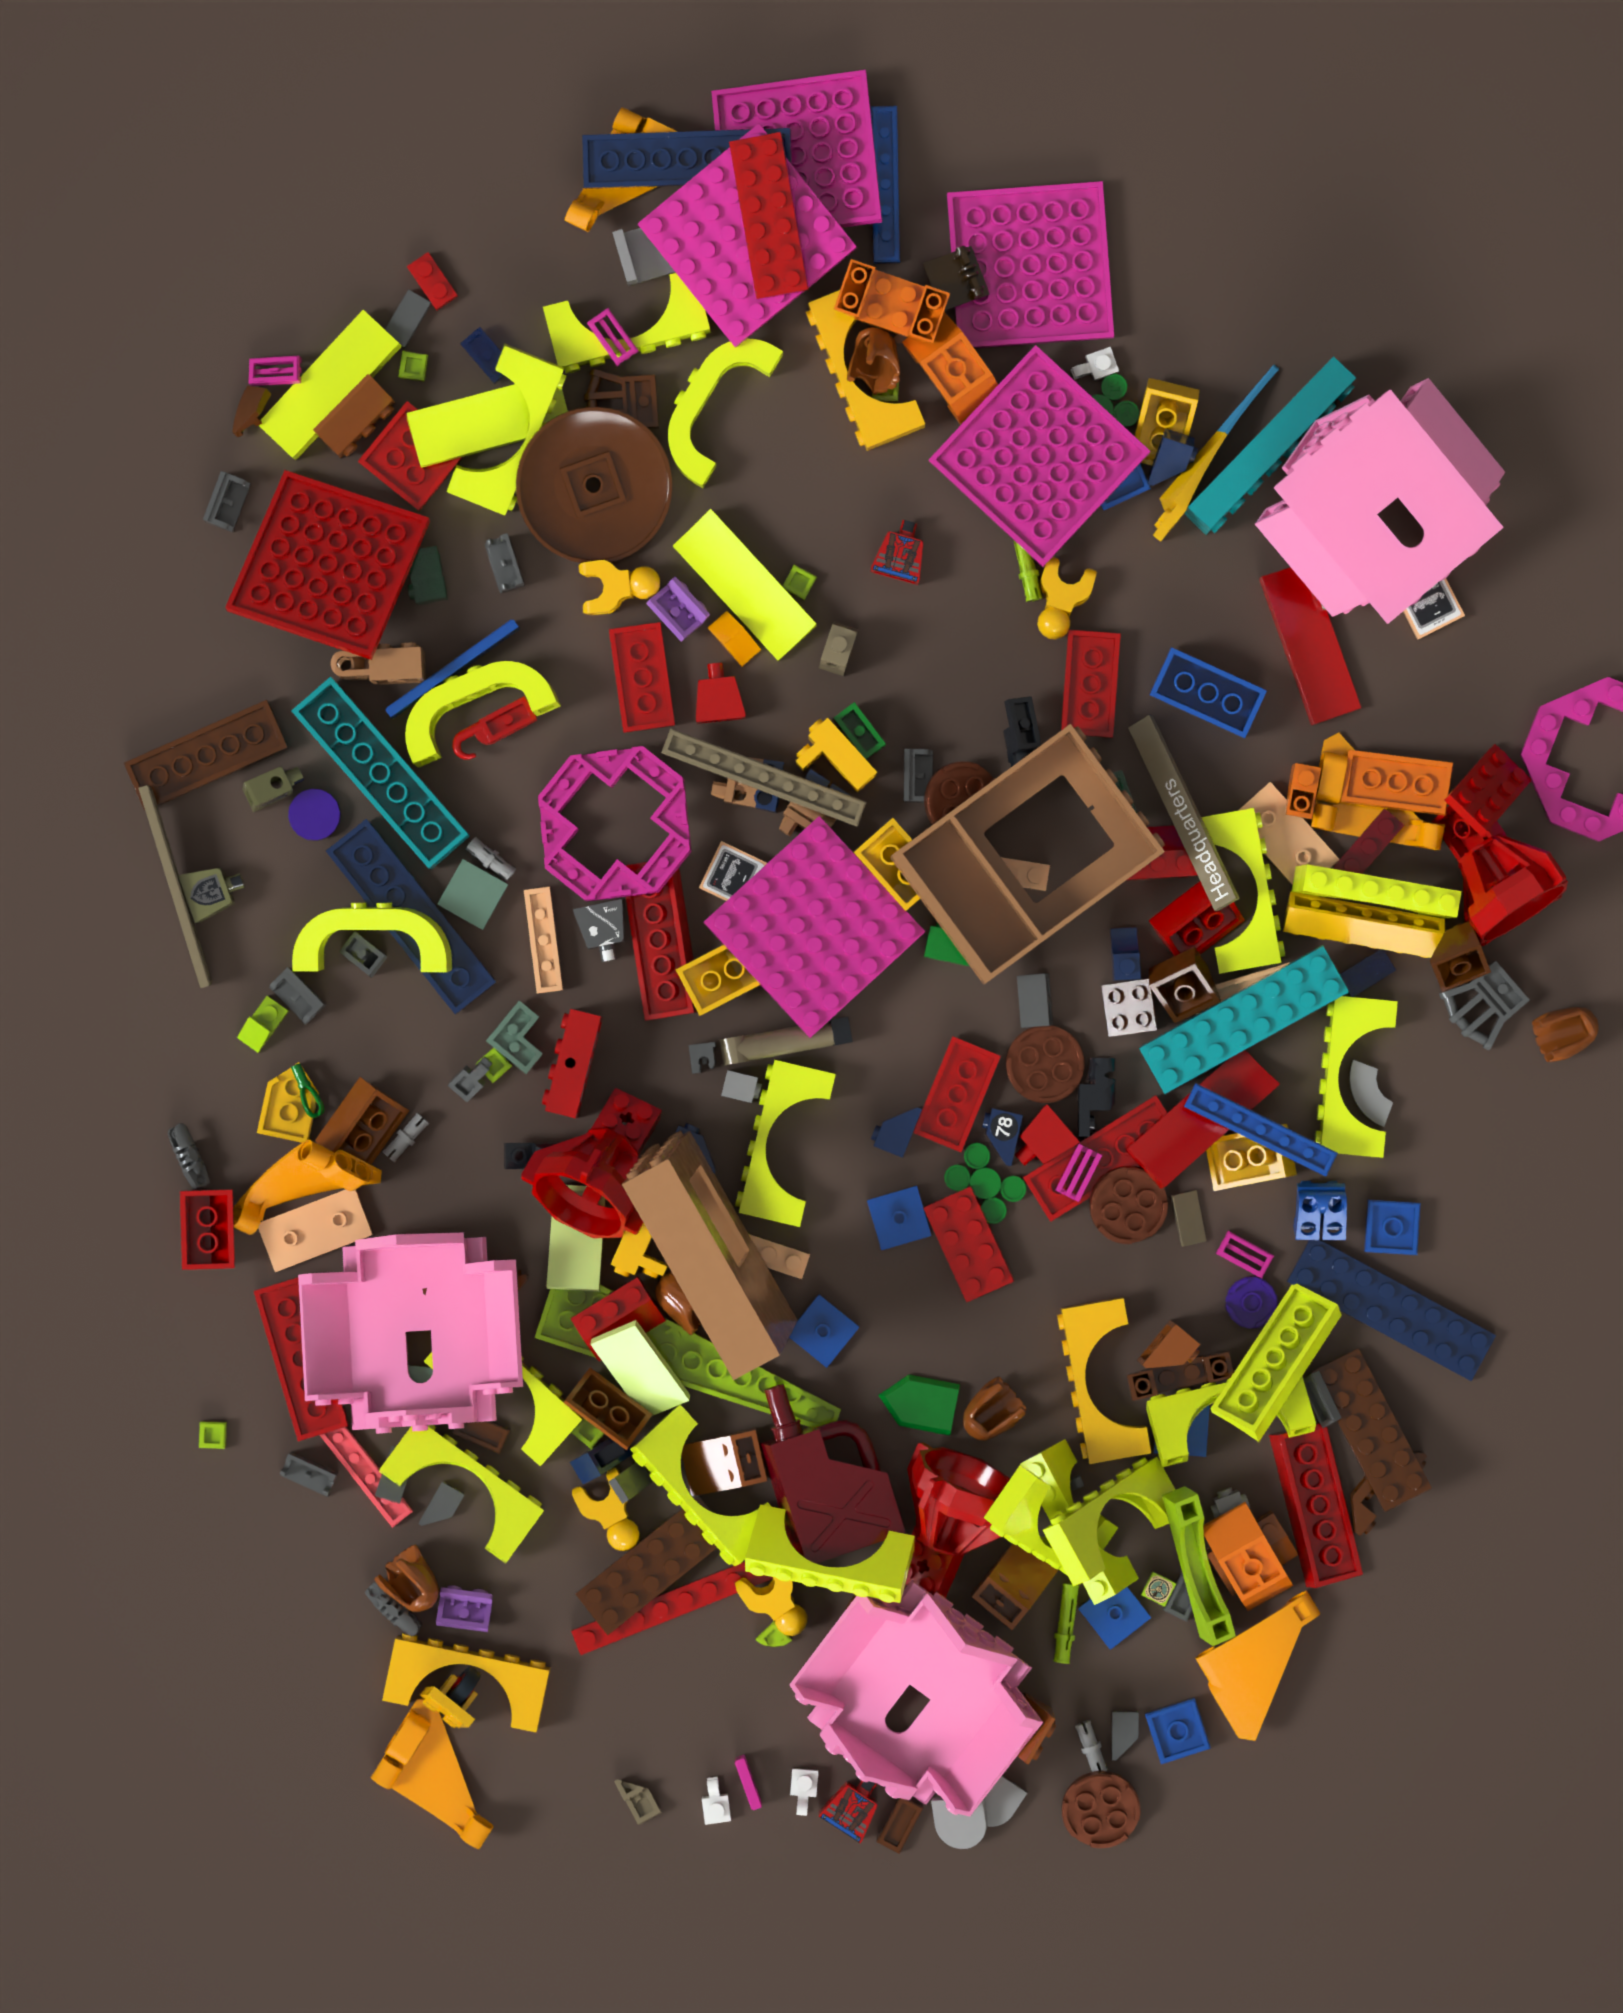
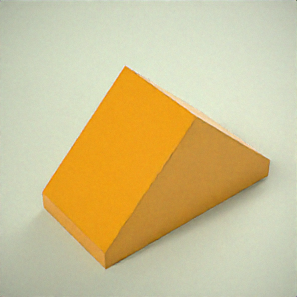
[708,611,761,667]

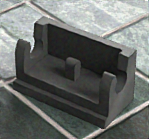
[203,471,251,532]
[484,533,525,594]
[904,749,933,803]
[269,967,326,1025]
[1017,973,1053,1028]
[689,1042,716,1074]
[280,1451,339,1497]

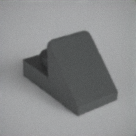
[339,931,388,978]

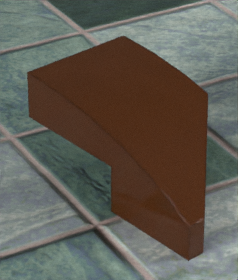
[232,386,271,437]

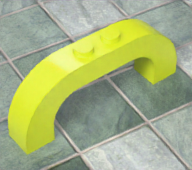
[668,338,783,488]
[405,661,561,768]
[292,902,452,972]

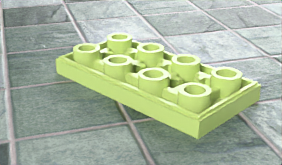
[547,1185,606,1291]
[590,1320,690,1416]

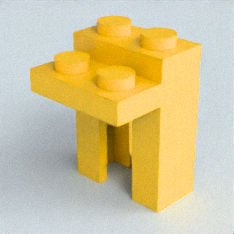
[796,718,877,793]
[611,1224,668,1278]

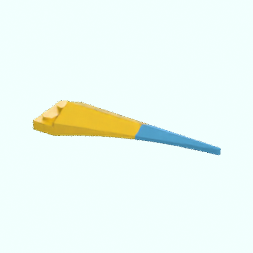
[1153,365,1279,542]

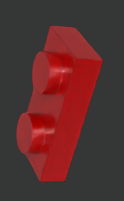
[407,252,458,311]

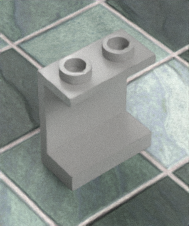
[612,228,676,286]

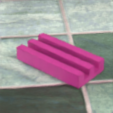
[587,308,639,367]
[249,356,302,386]
[1055,1144,1102,1202]
[1215,1231,1274,1278]
[735,1754,762,1810]

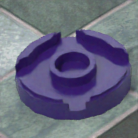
[288,789,341,841]
[1225,1276,1278,1328]

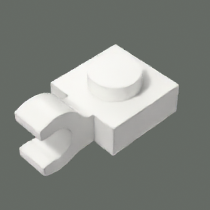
[1071,347,1119,381]
[790,1768,818,1816]
[702,1776,731,1825]

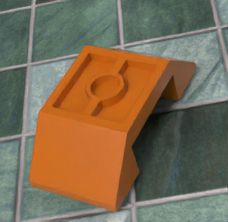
[834,259,950,344]
[901,312,998,425]
[1203,1502,1293,1611]

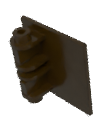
[923,246,990,311]

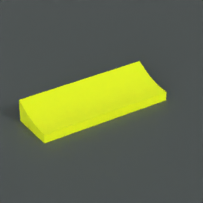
[259,310,402,460]
[407,384,568,468]
[673,509,817,661]
[1210,1283,1342,1442]

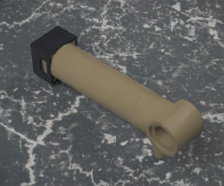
[719,1017,853,1066]

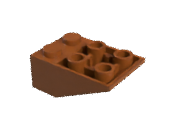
[682,1428,768,1496]
[971,1543,1059,1630]
[1018,1692,1057,1765]

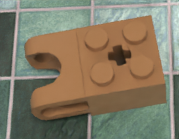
[331,643,426,685]

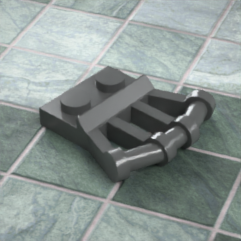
[1439,961,1530,1051]

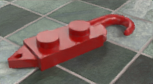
[452,696,537,760]

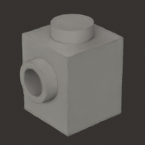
[1211,1487,1250,1518]

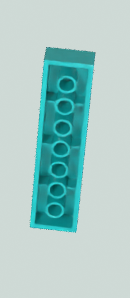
[1184,356,1356,535]
[291,677,470,870]
[1139,945,1349,1094]

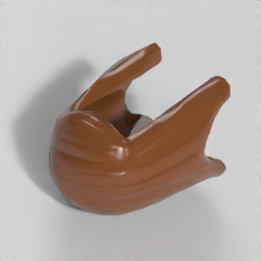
[847,327,900,395]
[1532,1007,1599,1062]
[655,1271,701,1335]
[963,1376,1027,1441]
[374,1544,439,1612]

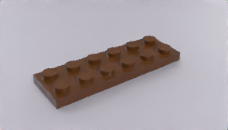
[124,700,289,811]
[1312,1348,1432,1512]
[575,1496,717,1635]

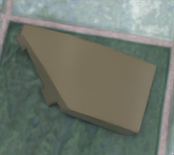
[614,1779,662,1825]

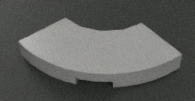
[1349,1060,1393,1127]

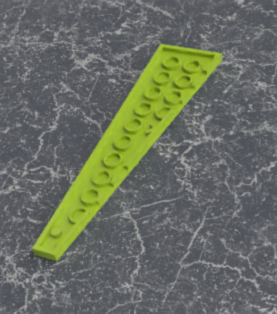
[535,1284,841,1428]

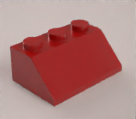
[1126,826,1197,881]
[1148,881,1245,956]
[180,1189,235,1270]
[571,1276,666,1362]

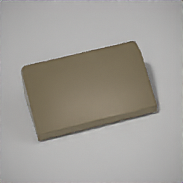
[1171,1190,1207,1247]

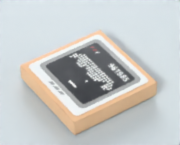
[1403,578,1465,640]
[699,841,767,901]

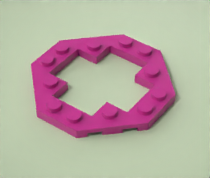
[1520,677,1623,842]
[538,746,692,902]

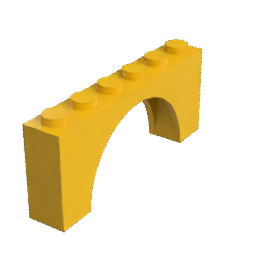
[805,290,925,451]
[1057,1297,1151,1464]
[382,1633,551,1732]

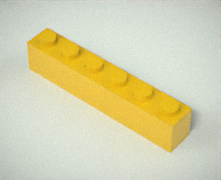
[1283,892,1445,958]

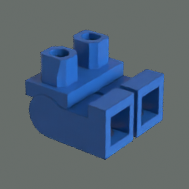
[1293,1181,1347,1240]

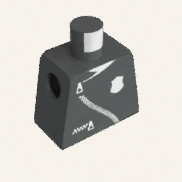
[573,899,625,962]

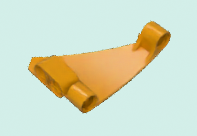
[565,107,678,232]
[1311,732,1445,850]
[233,1140,382,1235]
[1195,1590,1321,1741]
[371,1698,494,1849]

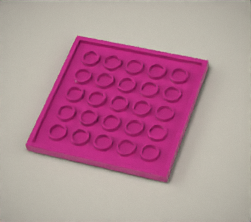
[711,70,882,228]
[638,123,858,347]
[947,181,1114,349]
[929,345,1151,567]
[703,816,925,1038]

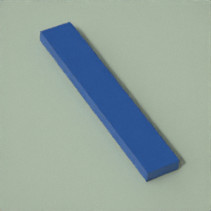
[871,106,900,264]
[386,619,520,719]
[1184,1083,1338,1177]

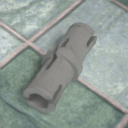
[465,837,516,882]
[382,1113,430,1162]
[1075,1720,1108,1772]

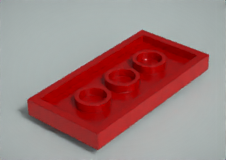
[609,622,675,733]
[1061,630,1121,738]
[1444,744,1532,837]
[913,1036,1001,1152]
[923,1186,1015,1303]

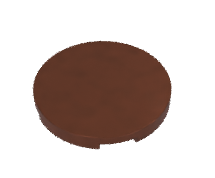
[924,762,995,833]
[1006,1026,1084,1103]
[1089,1166,1168,1244]
[1062,1771,1141,1848]

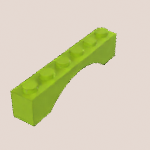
[1162,1486,1236,1646]

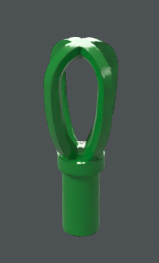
[291,1063,324,1118]

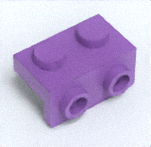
[646,577,710,642]
[436,1585,493,1632]

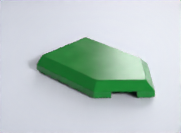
[878,1374,960,1436]

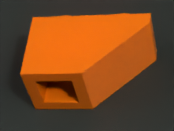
[1286,763,1321,819]

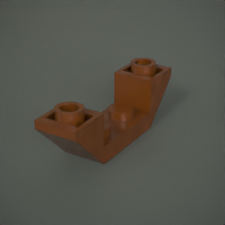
[1126,1351,1234,1401]
[1350,1451,1427,1536]

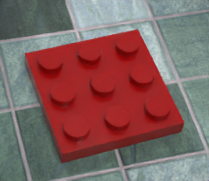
[358,401,463,511]

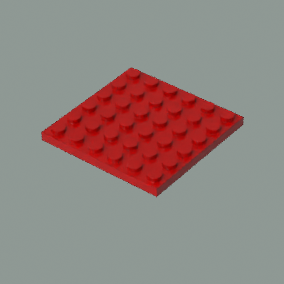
[225,470,430,660]

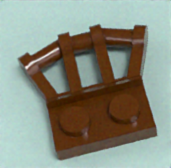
[584,368,659,429]

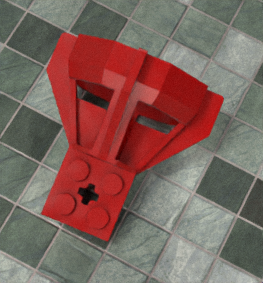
[1431,805,1568,947]
[521,1087,662,1238]
[906,1442,1011,1598]

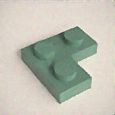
[486,1001,543,1074]

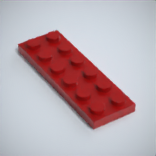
[729,132,809,299]
[1023,1095,1167,1222]
[254,1277,349,1441]

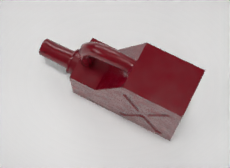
[759,1384,906,1564]

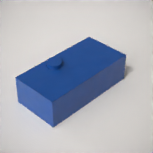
[1149,647,1267,738]

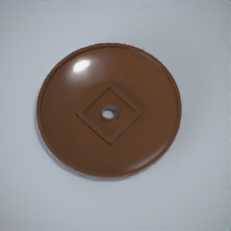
[516,407,672,563]

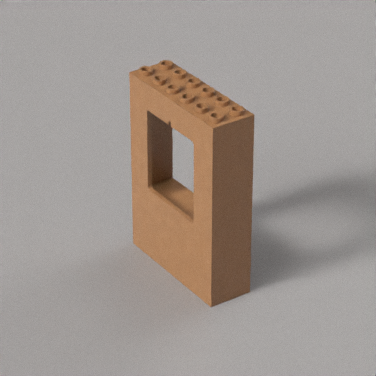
[891,724,1165,985]
[622,1131,798,1380]

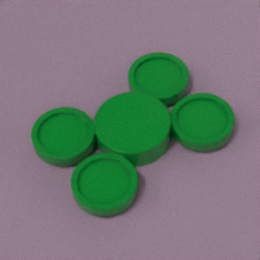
[1092,374,1139,427]
[944,1143,1026,1224]

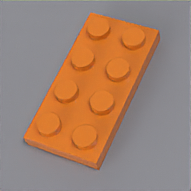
[1341,750,1453,816]

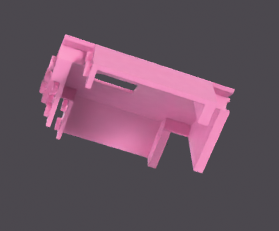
[1255,378,1505,624]
[298,1232,523,1434]
[789,1580,1043,1817]

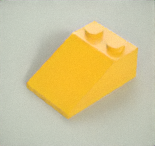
[1134,378,1200,466]
[854,818,920,911]
[676,945,760,1016]
[1206,1124,1297,1191]

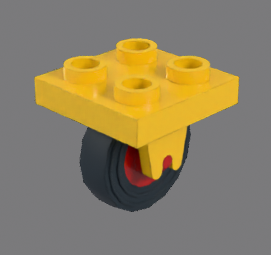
[420,1666,481,1728]

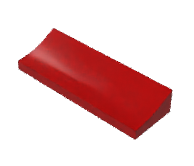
[1259,567,1361,726]
[625,862,698,1021]
[1126,1050,1280,1189]
[1269,1423,1363,1588]

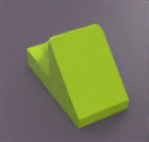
[237,996,289,1053]

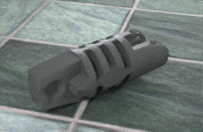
[167,1123,210,1190]
[365,1582,422,1637]

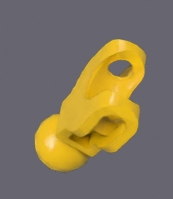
[1037,557,1097,639]
[578,560,660,615]
[572,1467,640,1551]
[735,1577,808,1636]

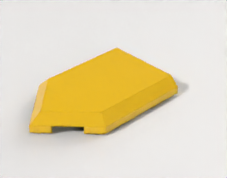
[257,1062,319,1143]

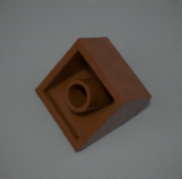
[1430,921,1491,992]
[1149,947,1221,1023]

